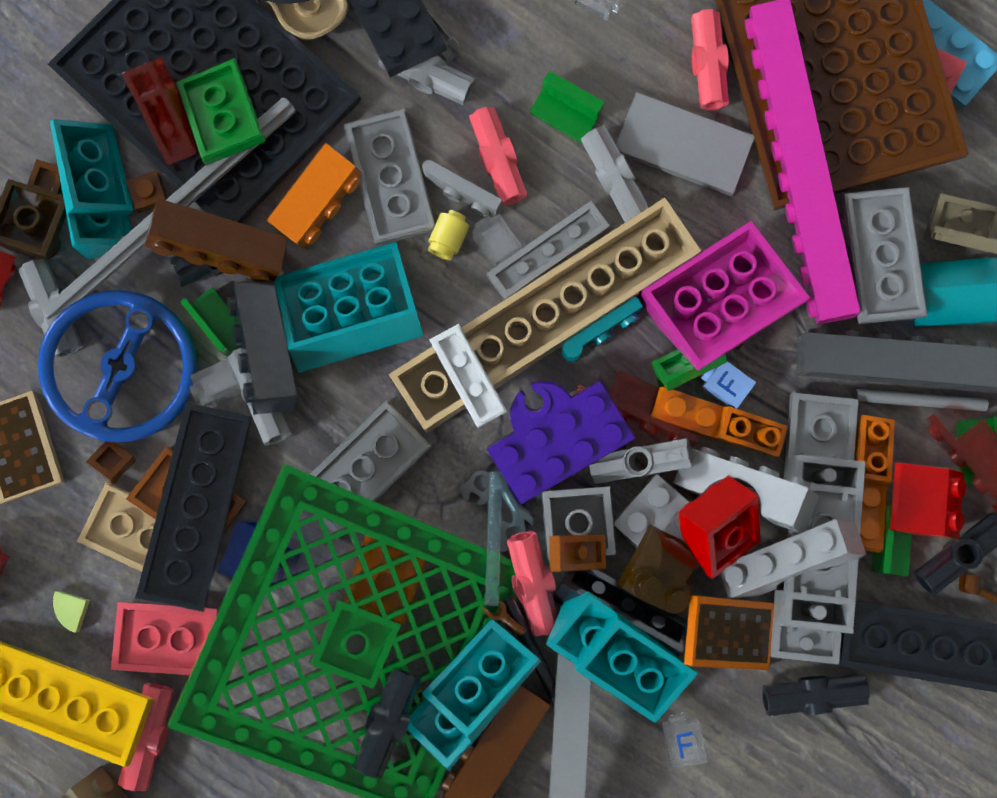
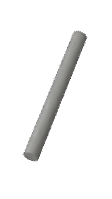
[854,389,989,411]

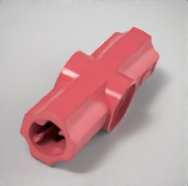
[691,9,729,111]
[469,106,527,206]
[507,531,557,636]
[118,683,175,792]

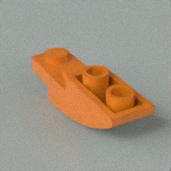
[651,387,788,457]
[854,415,895,553]

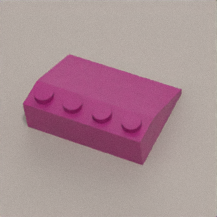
[641,221,810,371]

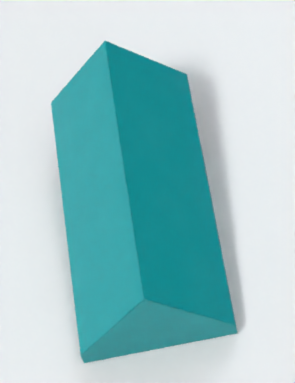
[50,119,134,260]
[913,257,997,328]
[546,591,698,723]
[407,619,541,770]

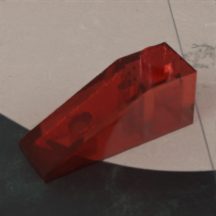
[122,57,197,165]

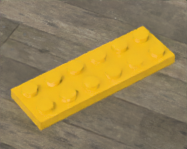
[0,641,154,767]

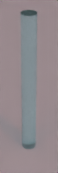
[485,471,502,606]

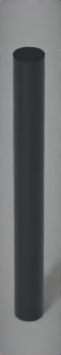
[501,594,555,708]

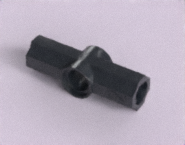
[913,512,997,596]
[353,668,421,779]
[762,674,870,716]

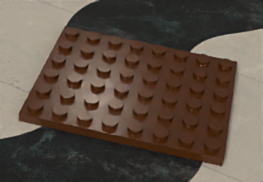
[714,0,968,211]

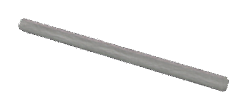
[42,98,296,322]

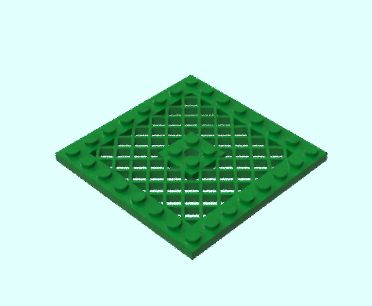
[168,463,518,798]

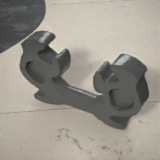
[460,469,535,553]

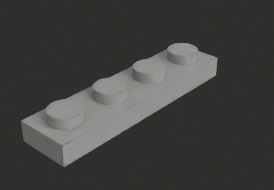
[487,201,610,300]

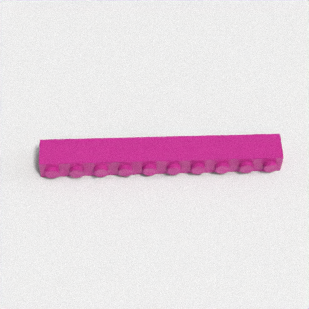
[745,0,860,325]

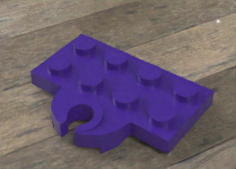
[487,380,635,504]

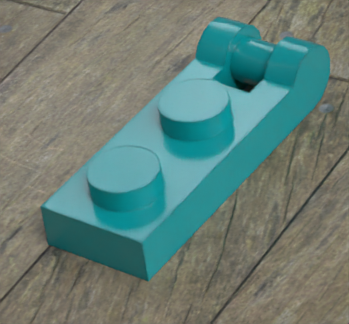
[562,296,643,362]

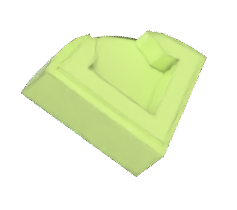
[53,591,90,633]

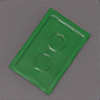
[176,58,266,166]

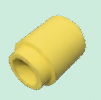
[428,210,470,261]

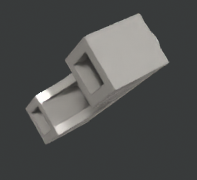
[673,447,819,533]
[721,519,867,599]

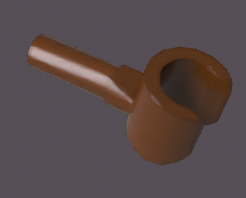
[958,574,997,604]
[483,597,527,637]

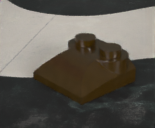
[0,179,66,260]
[617,524,701,614]

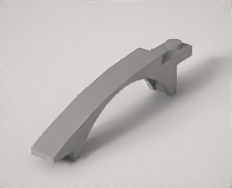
[549,653,591,798]

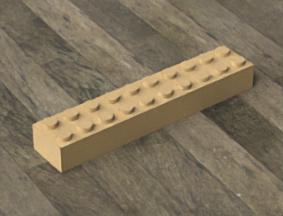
[388,198,701,433]

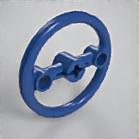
[38,290,197,442]

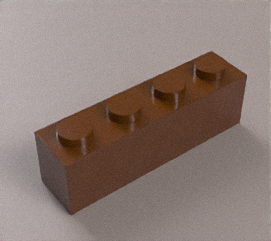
[144,198,288,282]
[441,683,551,798]

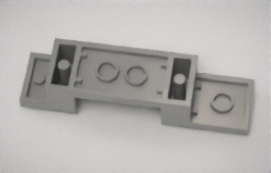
[770,393,865,664]

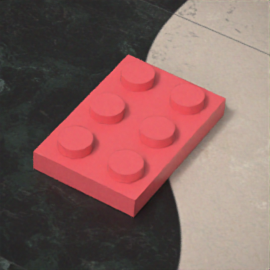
[111,602,219,675]

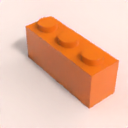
[267,143,362,248]

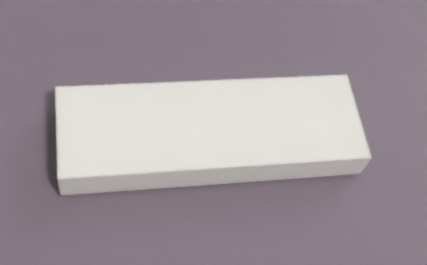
[429,324,507,428]

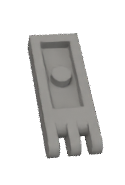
[422,160,502,219]

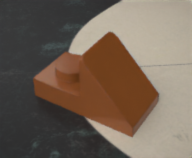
[549,535,606,571]

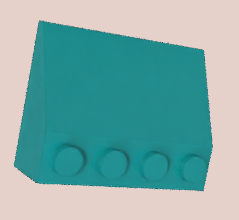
[274,242,424,373]

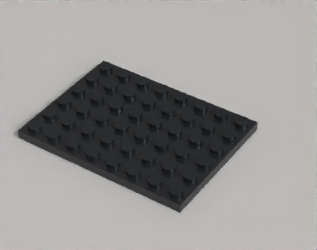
[47,0,361,223]

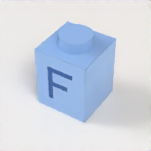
[700,361,756,409]

